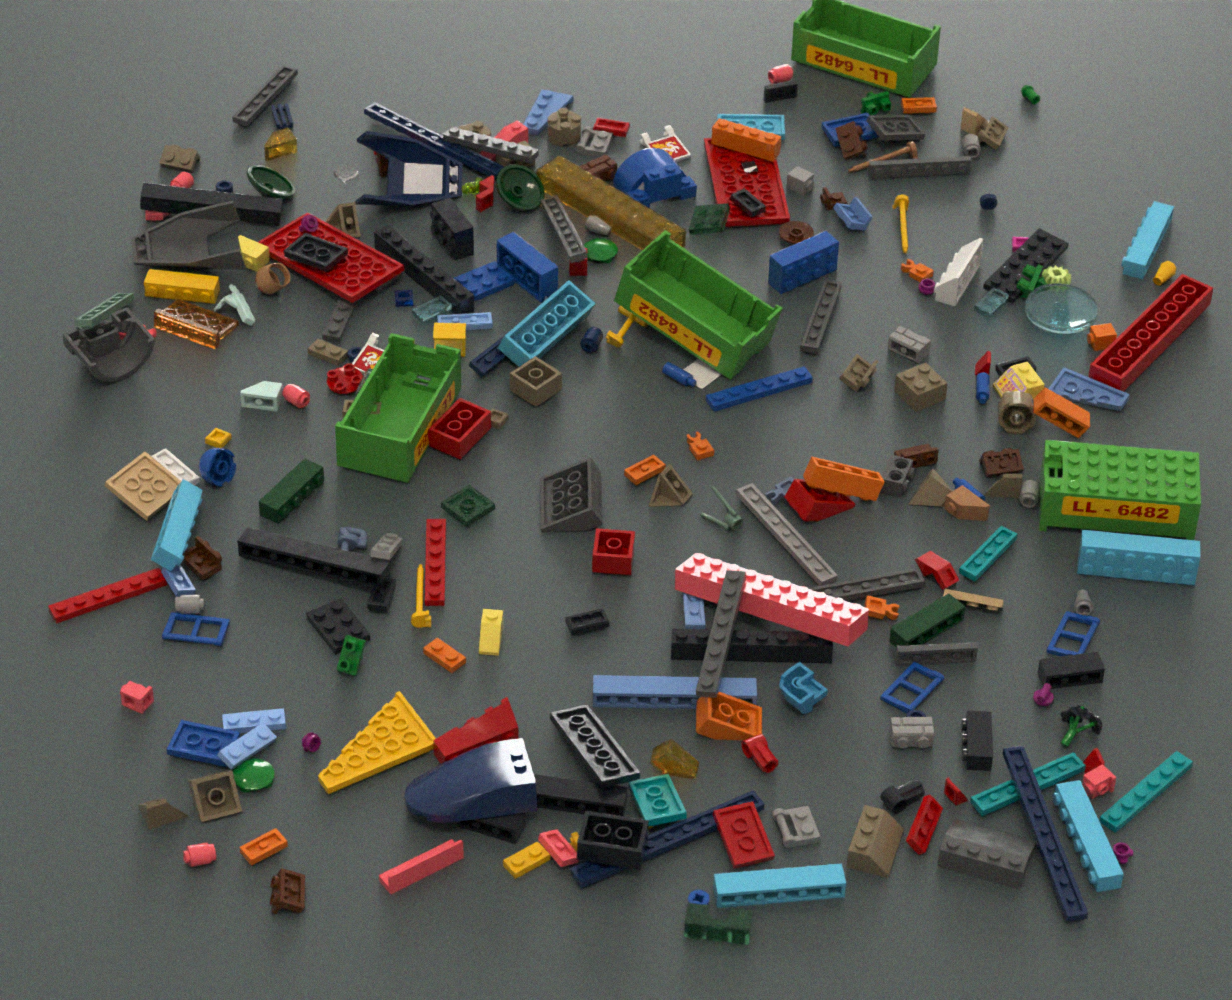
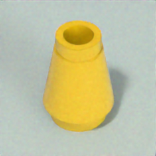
[1153,261,1176,286]

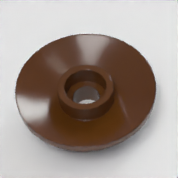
[779,221,814,244]

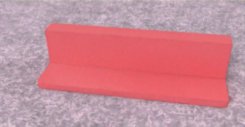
[379,839,464,895]

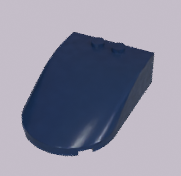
[405,738,537,823]

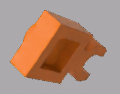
[901,259,934,283]
[687,431,714,460]
[864,595,899,620]

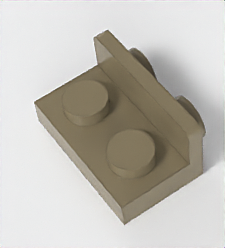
[977,116,1009,150]

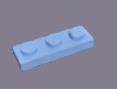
[222,708,286,733]
[217,723,277,770]

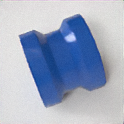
[687,890,710,918]

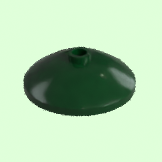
[496,164,545,211]
[247,165,295,199]

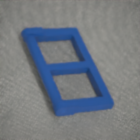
[1047,611,1100,656]
[162,612,230,646]
[880,662,944,714]

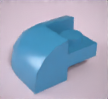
[779,662,828,714]

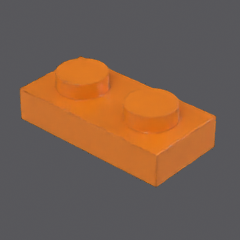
[901,97,937,114]
[624,454,666,485]
[423,637,466,673]
[240,828,288,866]

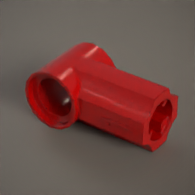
[741,734,778,774]

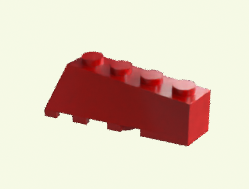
[433,697,519,764]

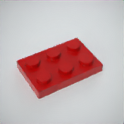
[712,801,775,869]

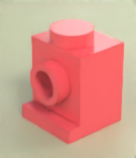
[120,681,154,714]
[1082,764,1116,799]

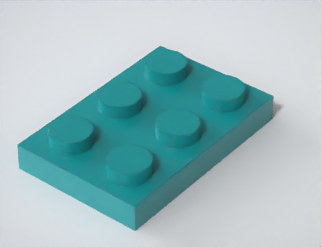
[628,774,687,827]

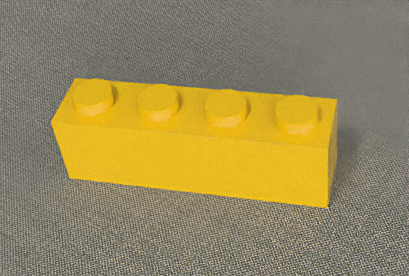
[144,269,220,304]

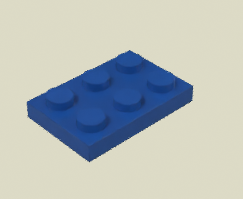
[821,113,879,147]
[454,261,514,302]
[167,720,240,767]

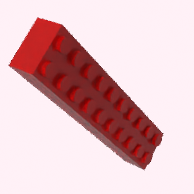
[1088,274,1213,392]

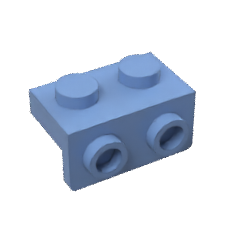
[833,197,872,231]

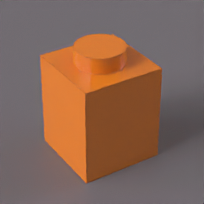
[1087,323,1117,351]

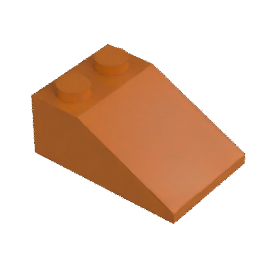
[696,691,762,741]

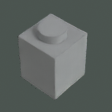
[786,166,814,195]

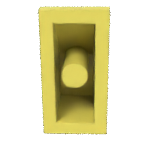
[238,235,270,272]
[479,609,503,656]

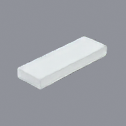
[151,448,200,485]

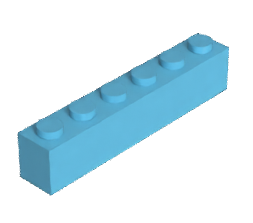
[1121,201,1174,279]
[151,479,203,571]
[1052,780,1123,892]
[713,864,846,908]

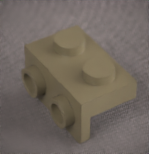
[159,144,201,172]
[839,354,879,392]

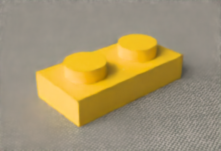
[503,841,550,879]

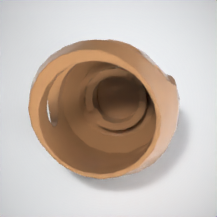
[255,263,291,295]

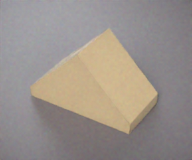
[961,107,986,135]

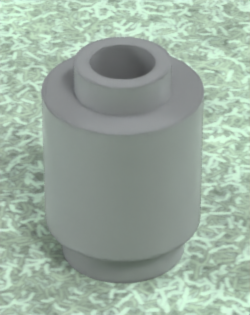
[962,134,981,158]
[1019,480,1040,508]
[175,594,204,615]

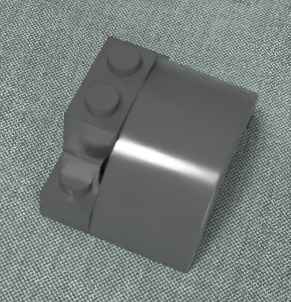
[63,307,155,382]

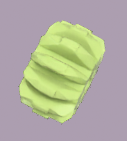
[1042,265,1071,294]

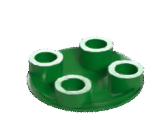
[584,238,618,263]
[233,759,275,793]

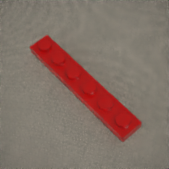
[425,519,446,606]
[48,568,167,624]

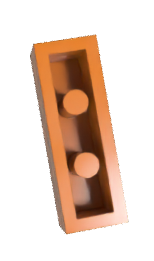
[1034,387,1090,438]

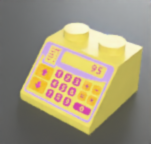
[993,362,1045,400]

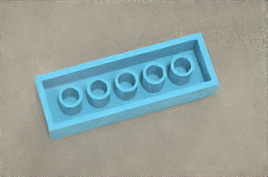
[498,280,596,367]
[1077,530,1200,585]

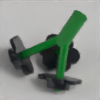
[1061,705,1102,747]

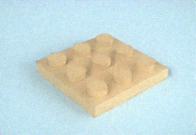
[105,452,181,521]

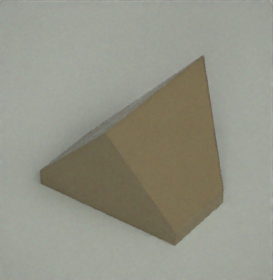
[325,202,361,238]
[648,464,693,507]
[908,469,953,507]
[984,474,1022,498]
[138,798,188,829]

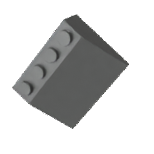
[540,457,603,532]
[938,819,1037,890]

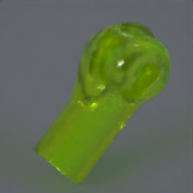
[462,177,483,194]

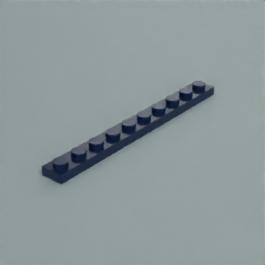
[364,103,504,179]
[1002,746,1088,922]
[571,790,765,888]

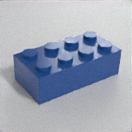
[768,231,839,294]
[497,232,558,303]

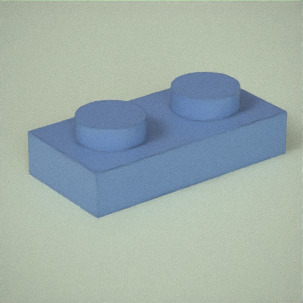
[161,565,196,597]

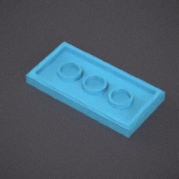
[717,114,785,140]

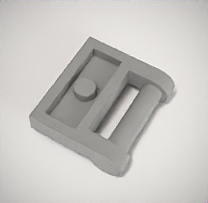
[575,126,613,157]
[772,806,821,848]

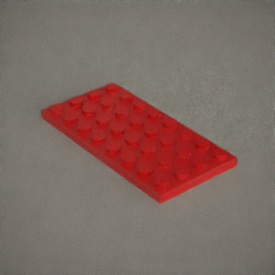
[704,138,790,227]
[258,212,404,303]

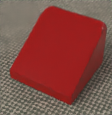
[975,351,991,376]
[1083,748,1105,774]
[944,778,968,806]

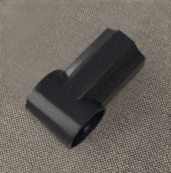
[880,780,925,814]

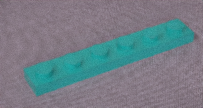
[1099,751,1193,833]
[970,752,1086,816]

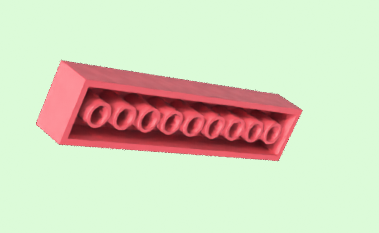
[675,553,869,646]

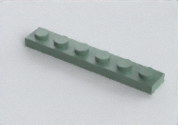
[74,293,135,330]

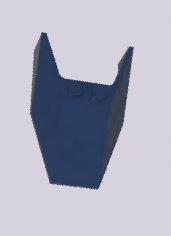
[354,131,462,206]

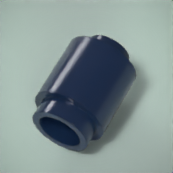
[580,327,603,353]

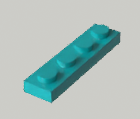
[959,526,1018,581]

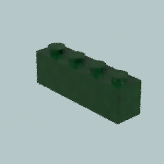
[259,458,325,524]
[889,593,965,648]

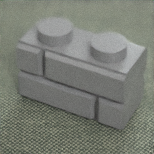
[888,326,931,364]
[889,717,934,749]

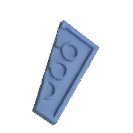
[523,90,574,136]
[1048,367,1130,411]

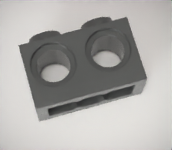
[880,454,915,498]

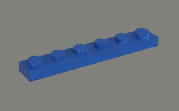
[706,366,813,412]

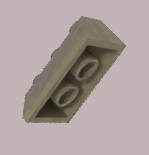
[847,805,904,878]

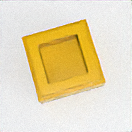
[205,428,232,448]

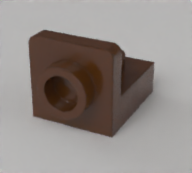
[820,187,847,211]

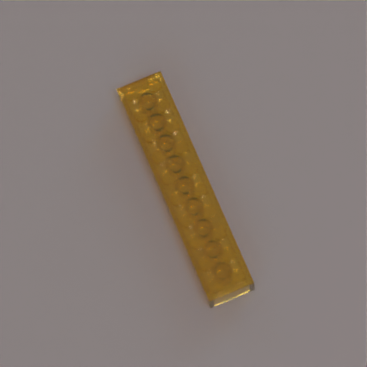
[536,155,686,250]

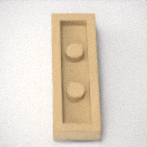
[943,589,1004,611]

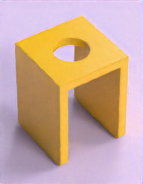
[433,323,466,357]

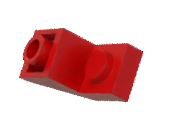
[476,175,494,212]
[915,551,959,590]

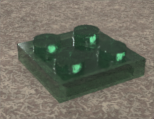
[688,203,730,235]
[441,485,495,527]

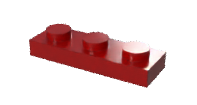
[906,794,943,855]

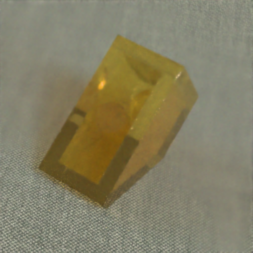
[264,128,297,161]
[650,739,699,779]

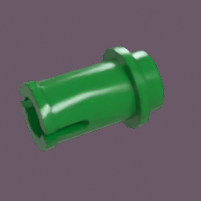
[1021,85,1040,105]

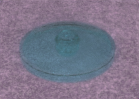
[1025,283,1098,335]

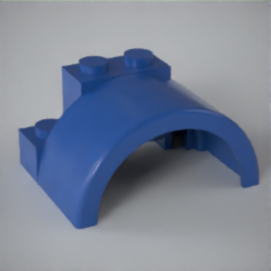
[613,148,697,213]

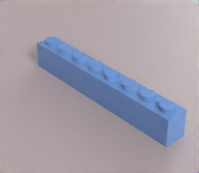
[593,675,757,709]

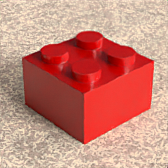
[592,528,635,575]

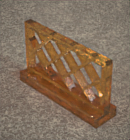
[154,299,239,349]

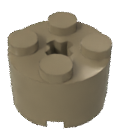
[547,108,581,147]
[997,391,1036,434]

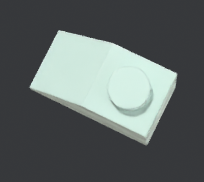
[240,381,283,412]

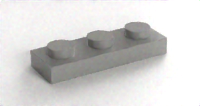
[370,533,403,560]

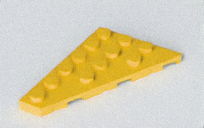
[318,691,436,794]

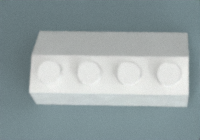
[934,238,983,306]

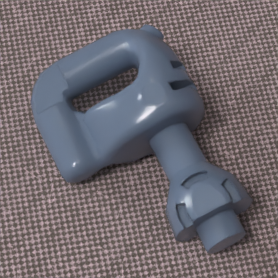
[337,527,367,551]

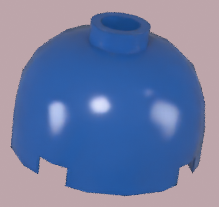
[199,448,236,487]

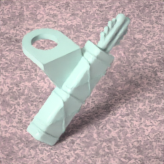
[213,284,255,326]

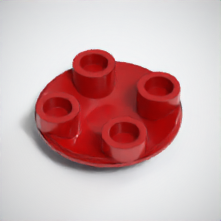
[327,363,363,394]

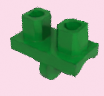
[860,91,892,116]
[1016,264,1048,299]
[336,635,366,676]

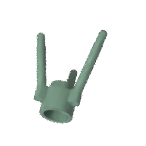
[701,486,744,531]

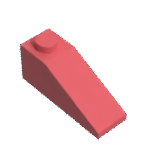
[479,121,528,162]

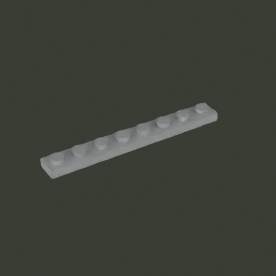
[736,483,838,586]

